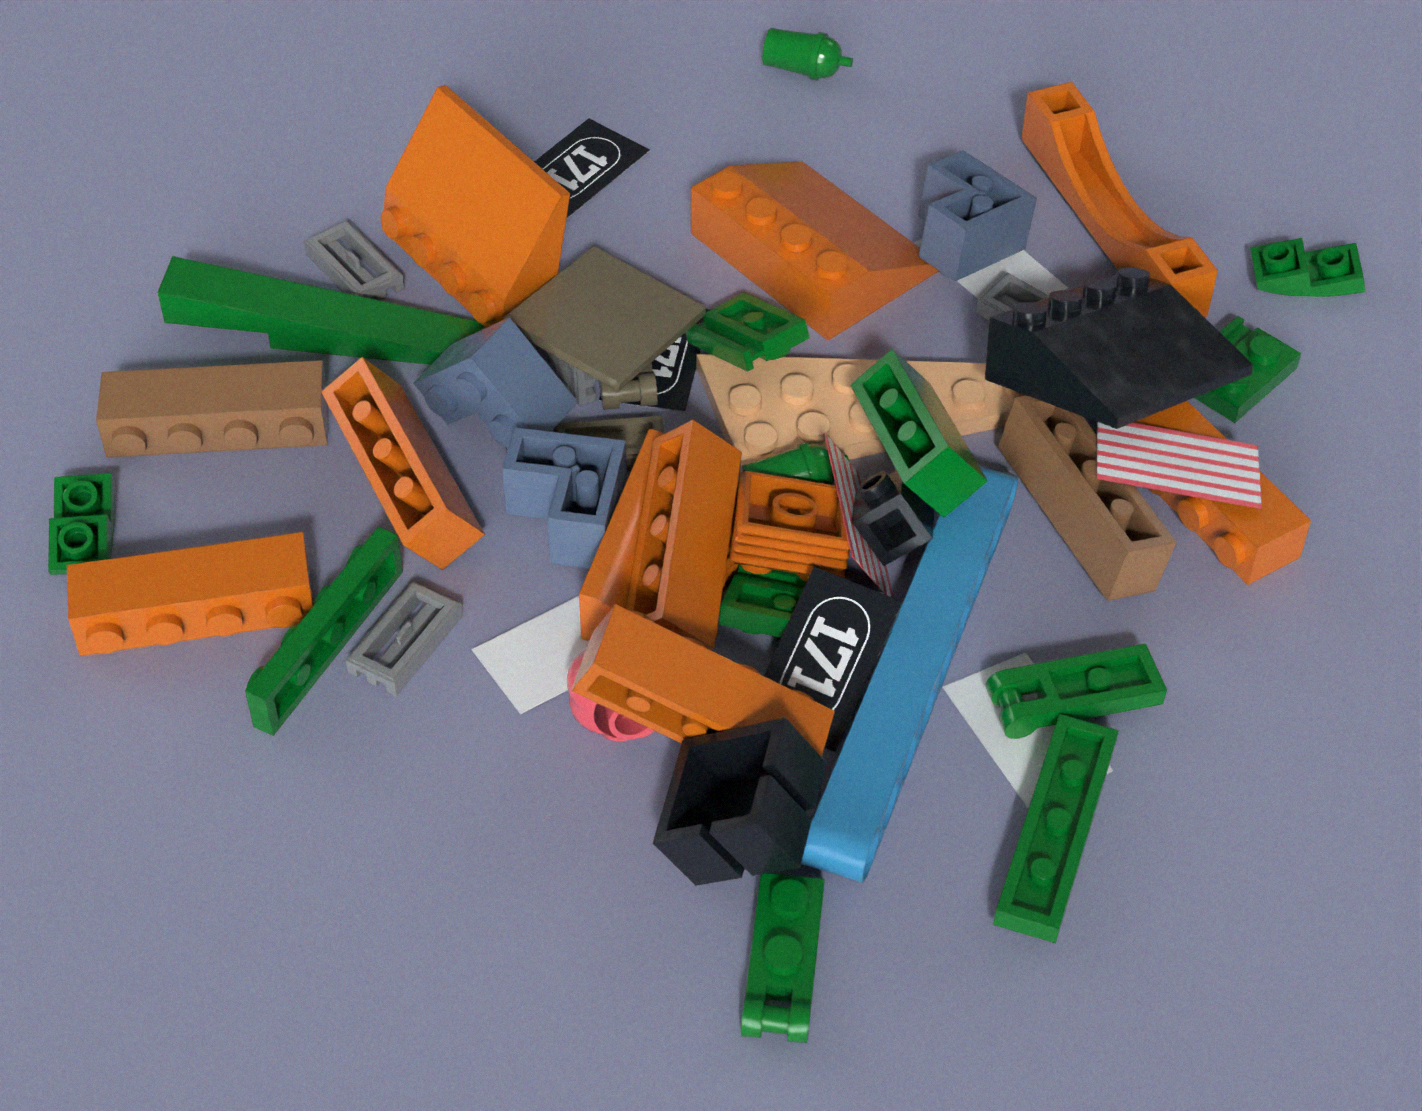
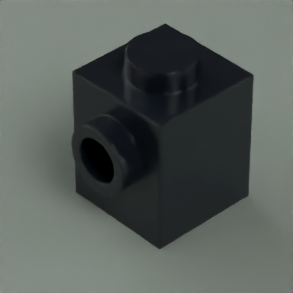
[852,470,935,566]

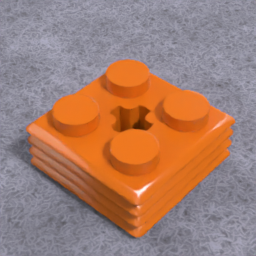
[730,471,850,581]

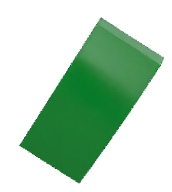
[1250,238,1366,297]
[48,473,115,575]

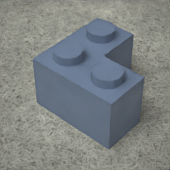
[918,150,1037,282]
[413,317,578,450]
[502,427,627,569]

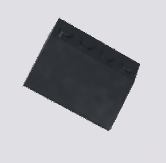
[985,268,1253,429]

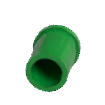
[762,28,853,81]
[742,442,849,485]

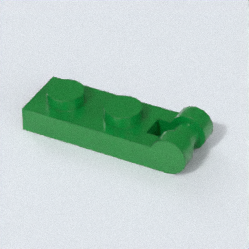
[985,643,1167,739]
[741,873,825,1044]

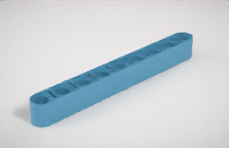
[802,465,1019,883]

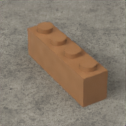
[96,360,329,458]
[998,396,1177,601]

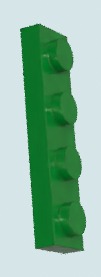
[245,527,403,736]
[993,714,1119,944]

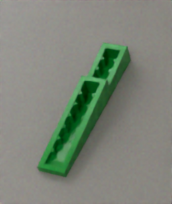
[157,256,486,365]

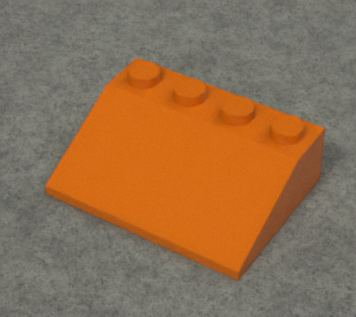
[381,85,570,328]
[691,161,939,341]

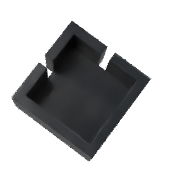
[652,718,826,886]

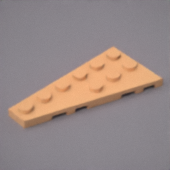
[696,354,1027,474]

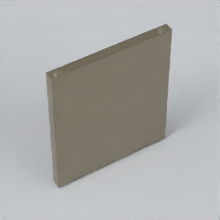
[503,246,707,391]

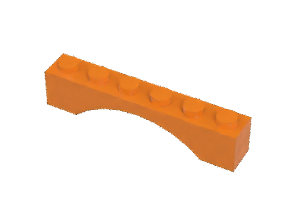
[1021,81,1218,317]

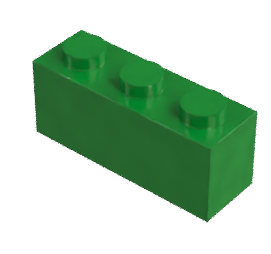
[851,349,988,517]

